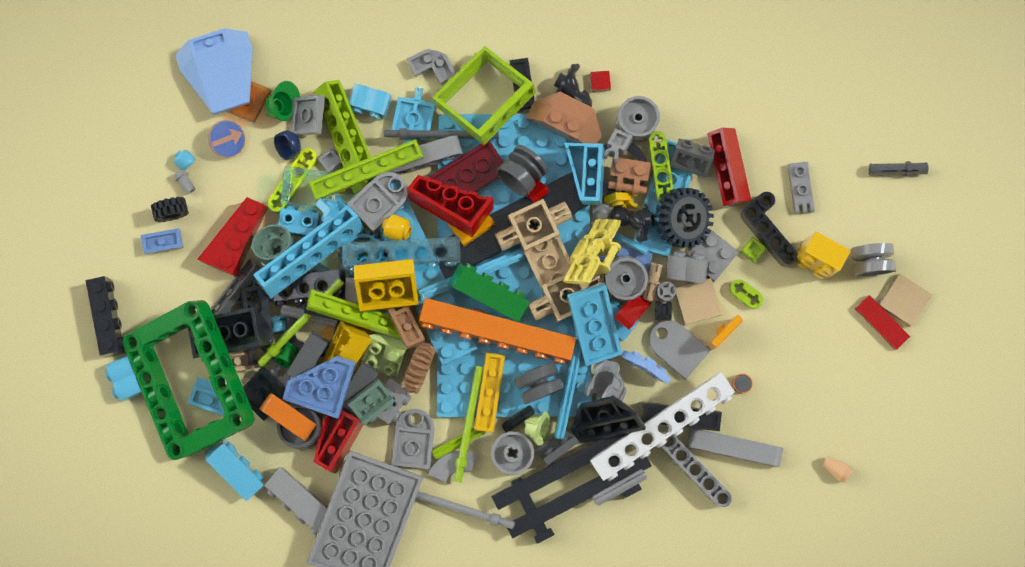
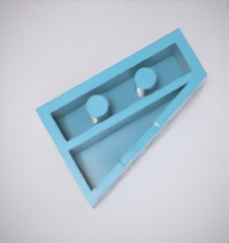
[564,143,605,205]
[205,439,264,501]

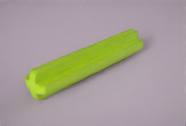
[432,428,486,459]

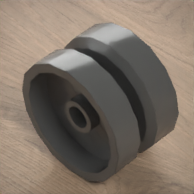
[514,362,564,405]
[277,405,322,450]

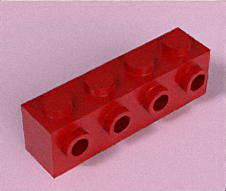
[707,127,752,206]

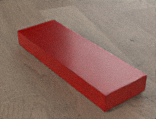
[615,295,651,330]
[855,295,910,350]

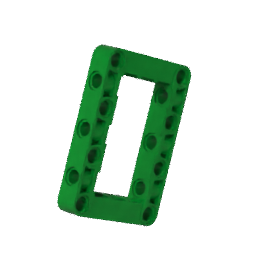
[123,300,255,460]

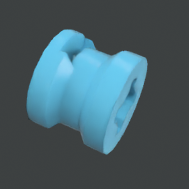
[271,316,288,334]

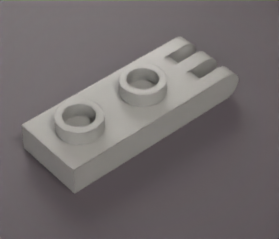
[787,161,815,214]

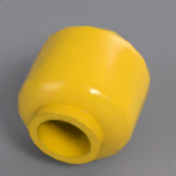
[382,214,412,243]

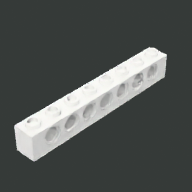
[590,372,735,481]

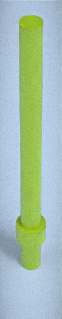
[257,278,344,367]
[454,366,483,483]

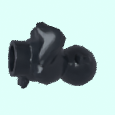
[553,64,592,107]
[610,204,655,242]

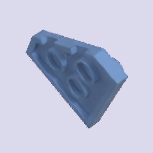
[283,356,356,419]

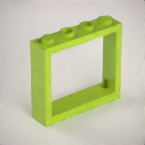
[432,46,536,145]

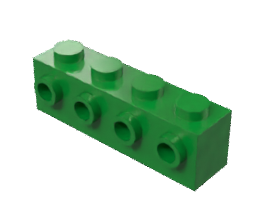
[448,263,530,322]

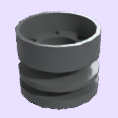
[496,145,548,196]

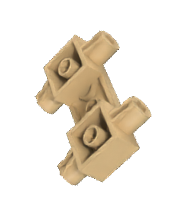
[495,199,604,322]

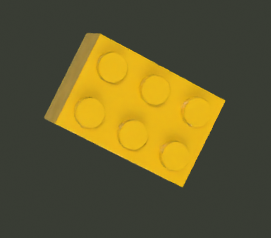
[796,231,851,279]
[354,259,419,311]

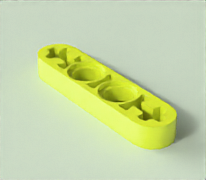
[268,148,318,214]

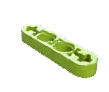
[648,131,673,205]

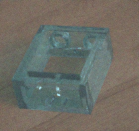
[279,166,332,211]

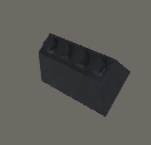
[188,307,272,359]

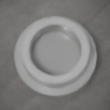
[592,202,611,219]

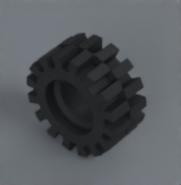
[151,197,189,222]

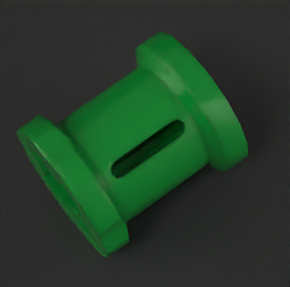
[274,342,299,368]

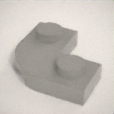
[406,49,456,85]

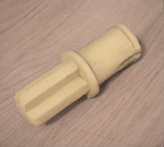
[643,262,663,301]

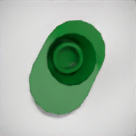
[265,81,300,121]

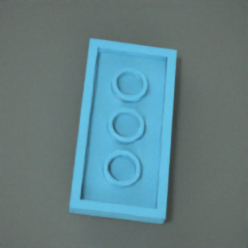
[567,283,622,366]

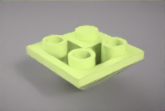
[362,333,408,379]

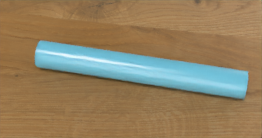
[613,232,649,256]

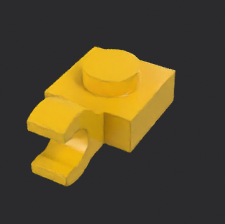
[604,192,638,208]

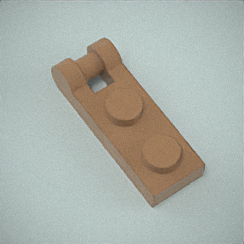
[385,306,425,350]

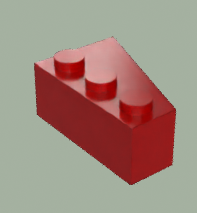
[313,410,363,473]

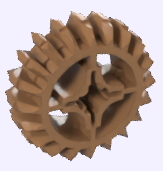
[401,342,436,394]

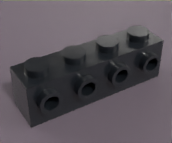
[85,276,125,357]

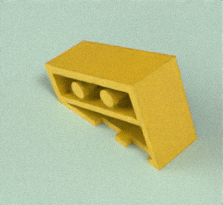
[321,321,372,364]

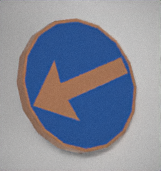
[208,120,245,158]

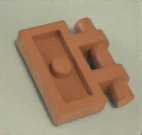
[608,157,651,195]

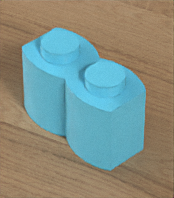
[349,84,392,120]
[105,356,142,402]

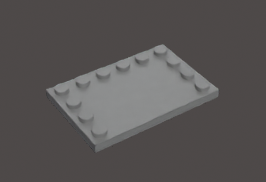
[307,450,424,567]

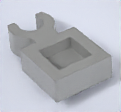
[604,129,633,163]

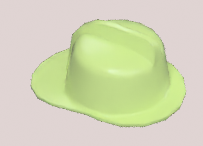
[524,411,551,446]

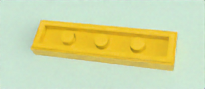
[474,352,505,433]

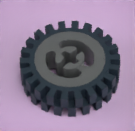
[654,188,714,248]

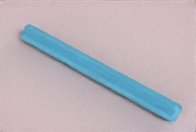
[418,248,525,300]
[554,331,582,440]

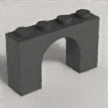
[286,331,379,413]

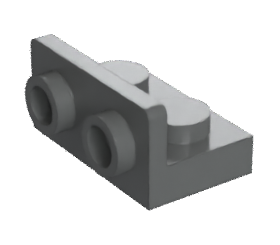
[670,138,715,178]
[536,428,579,466]

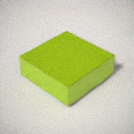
[740,237,768,264]

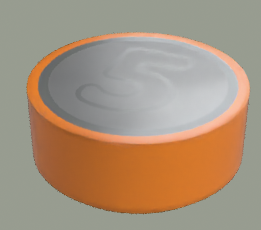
[732,374,752,393]

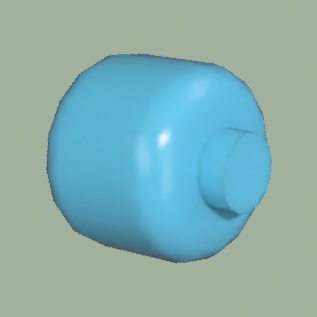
[174,150,196,170]

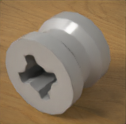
[656,282,676,302]

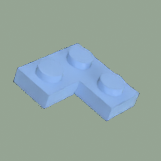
[621,350,671,385]

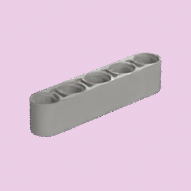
[390,135,463,175]
[687,428,784,467]
[660,435,732,507]

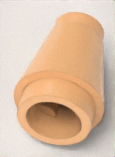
[822,457,853,483]

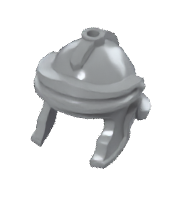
[584,360,627,401]

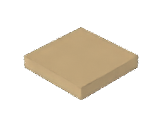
[879,274,932,327]
[675,278,722,325]

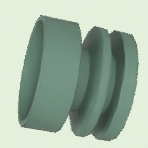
[252,224,296,266]

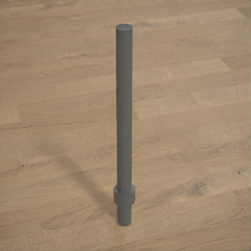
[384,128,499,140]

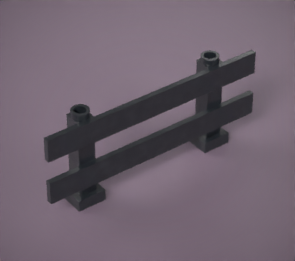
[491,434,652,544]

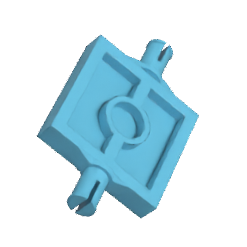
[392,87,436,144]

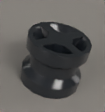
[655,301,672,321]

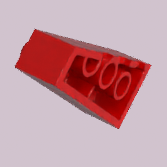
[407,175,494,237]
[197,197,268,277]

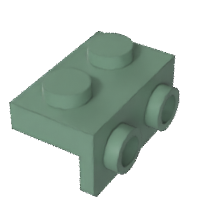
[347,379,395,425]

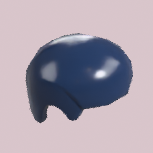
[274,130,301,160]

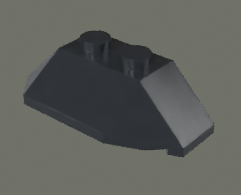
[571,396,646,444]

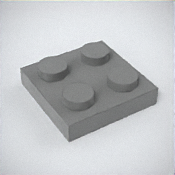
[291,95,325,136]
[687,228,739,282]

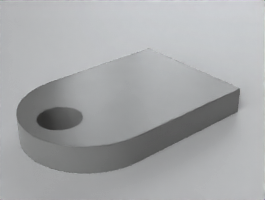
[347,172,408,232]
[649,321,711,380]
[391,409,435,469]

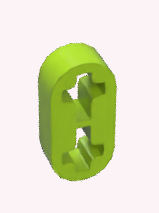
[729,279,763,309]

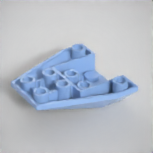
[175,28,253,115]

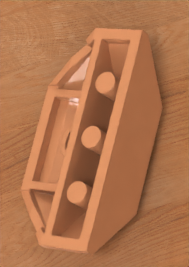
[526,92,602,144]

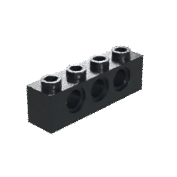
[268,269,346,306]

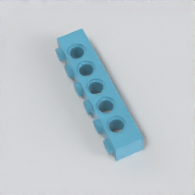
[253,205,364,298]

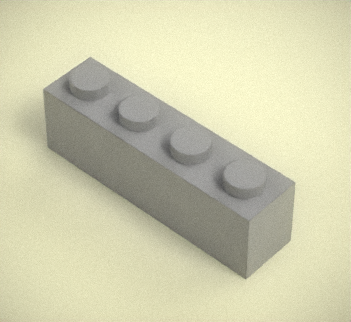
[264,467,328,536]

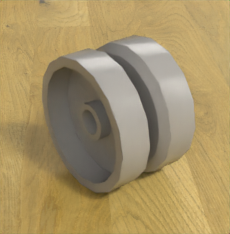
[616,96,660,143]
[850,243,896,277]
[603,255,648,300]
[491,432,534,475]

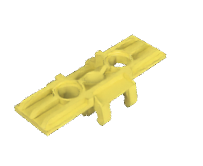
[563,219,621,285]

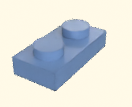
[141,228,183,255]

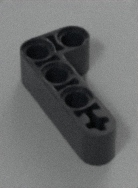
[741,191,798,267]

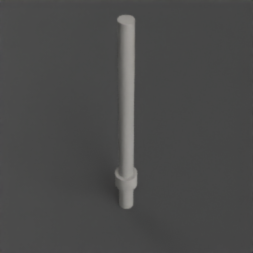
[416,491,515,529]

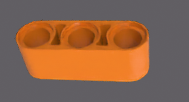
[259,393,317,441]

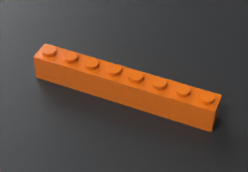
[417,298,576,365]

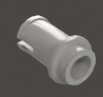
[174,170,196,195]

